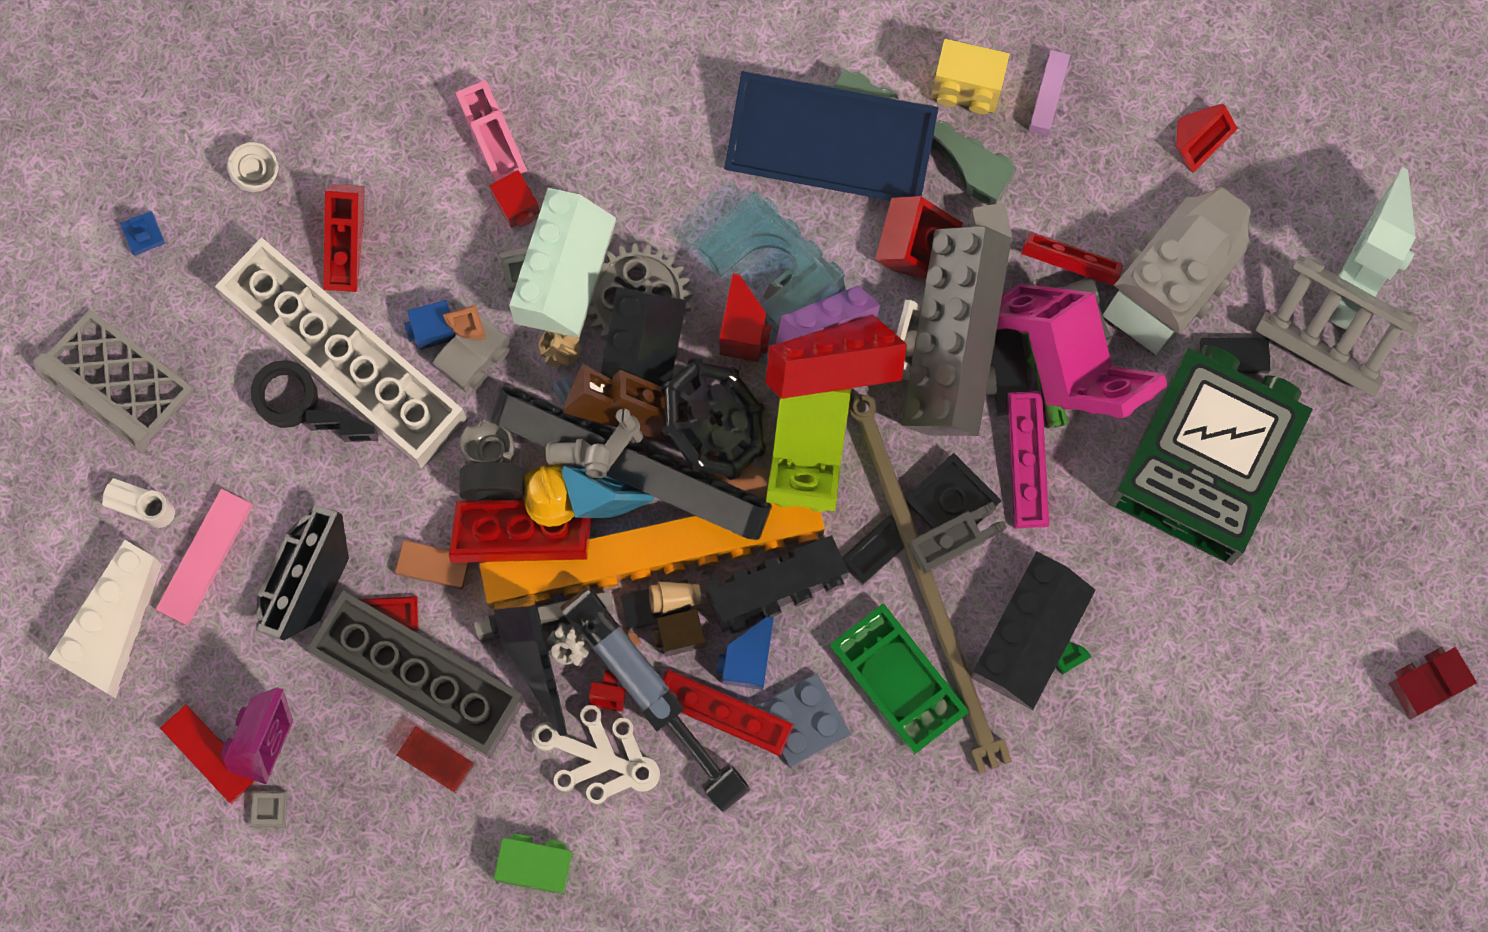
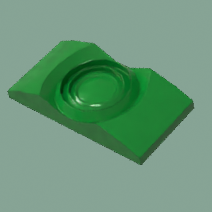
[829,603,969,755]

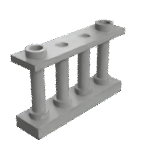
[1255,255,1419,398]

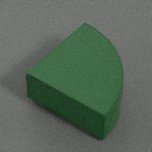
[1057,642,1092,675]

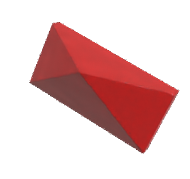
[1176,104,1238,173]

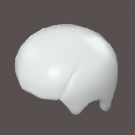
[227,142,279,193]

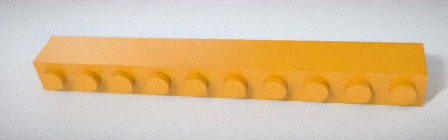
[479,503,825,609]

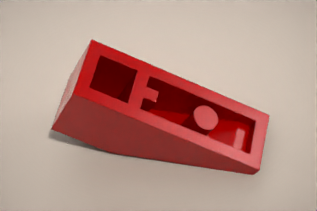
[323,184,365,292]

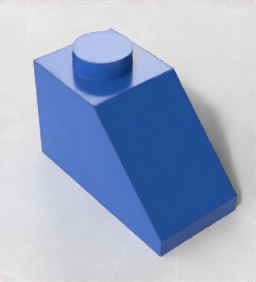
[716,617,774,690]

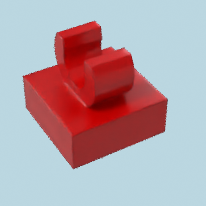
[589,670,626,712]

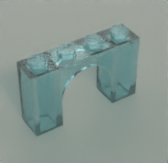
[694,191,846,335]

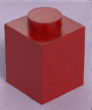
[489,170,540,228]

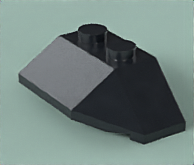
[256,505,349,641]

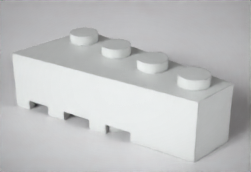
[49,540,162,699]

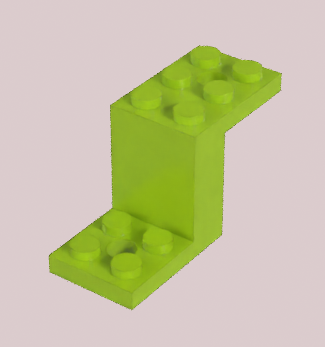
[766,388,851,512]

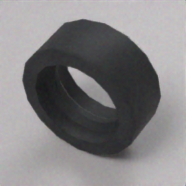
[251,360,318,428]
[459,462,525,501]

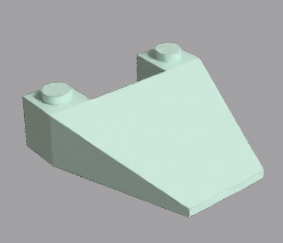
[1328,167,1416,330]

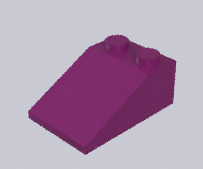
[221,687,293,784]

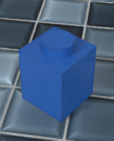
[404,300,456,350]

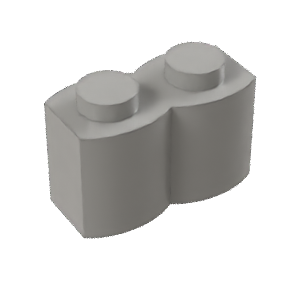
[433,314,510,393]

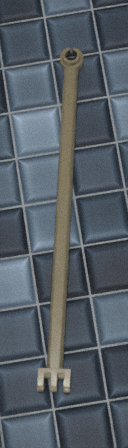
[849,394,1012,774]

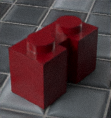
[1389,646,1477,720]

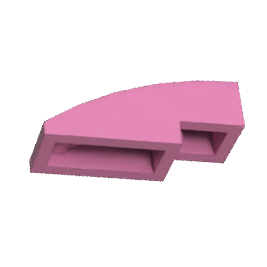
[455,80,527,182]

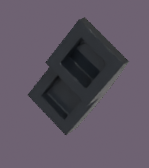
[306,410,378,442]

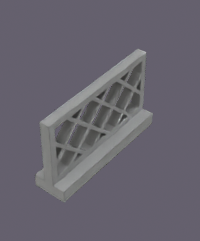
[33,309,194,454]

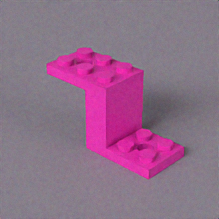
[997,284,1167,418]

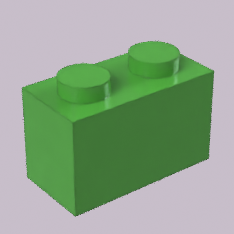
[494,833,573,895]

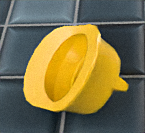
[523,464,575,527]

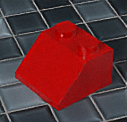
[875,196,963,280]
[719,273,771,362]

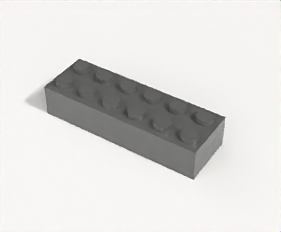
[901,226,1012,436]
[306,591,525,759]

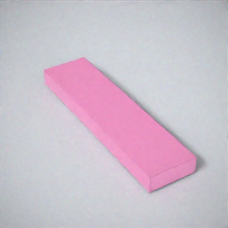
[155,489,253,626]

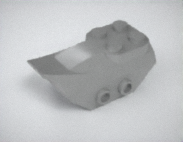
[1114,187,1251,334]

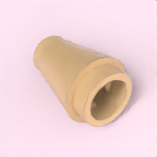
[649,581,701,616]

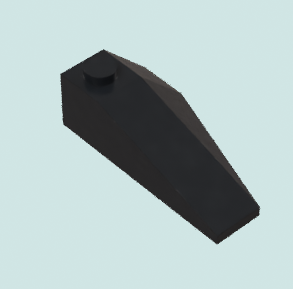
[489,595,567,736]

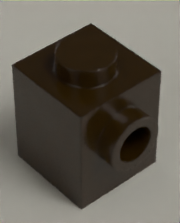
[652,609,706,657]

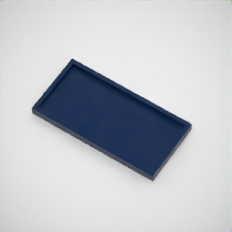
[724,70,939,201]

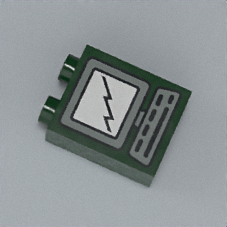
[1108,345,1313,566]

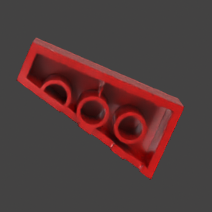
[765,314,907,399]

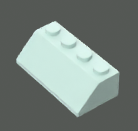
[509,188,616,338]

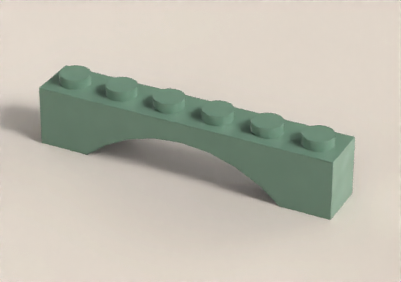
[833,69,1017,205]

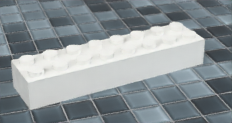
[215,237,466,468]

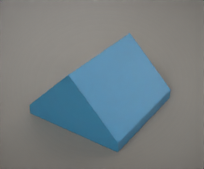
[562,466,654,518]

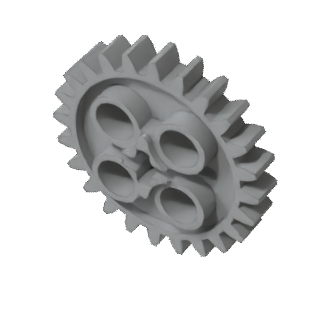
[586,243,692,340]

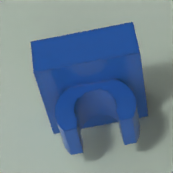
[120,211,166,256]

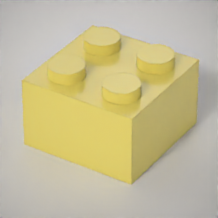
[931,39,1010,114]

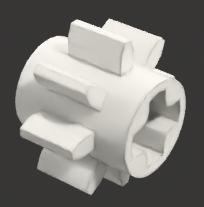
[547,622,592,666]

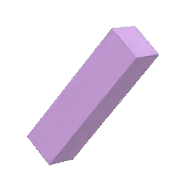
[1028,50,1071,136]

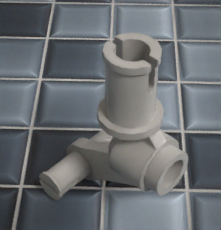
[546,409,643,478]

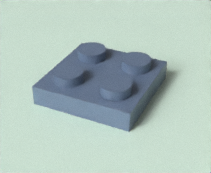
[757,673,851,768]

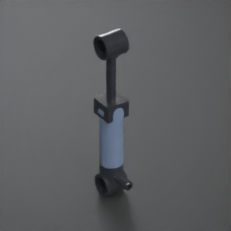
[560,586,751,812]

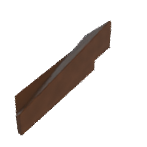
[563,365,714,453]

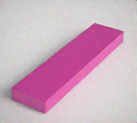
[1007,391,1049,529]

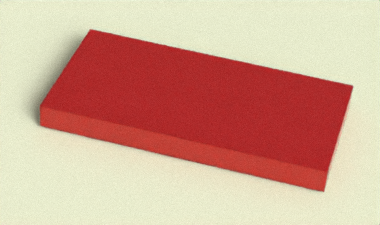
[449,500,591,563]

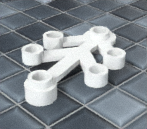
[532,705,660,805]

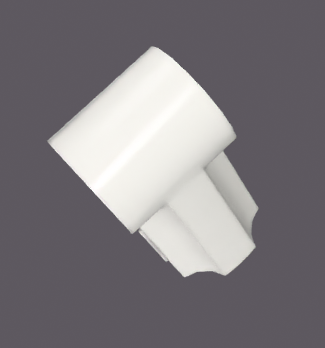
[102,478,175,528]

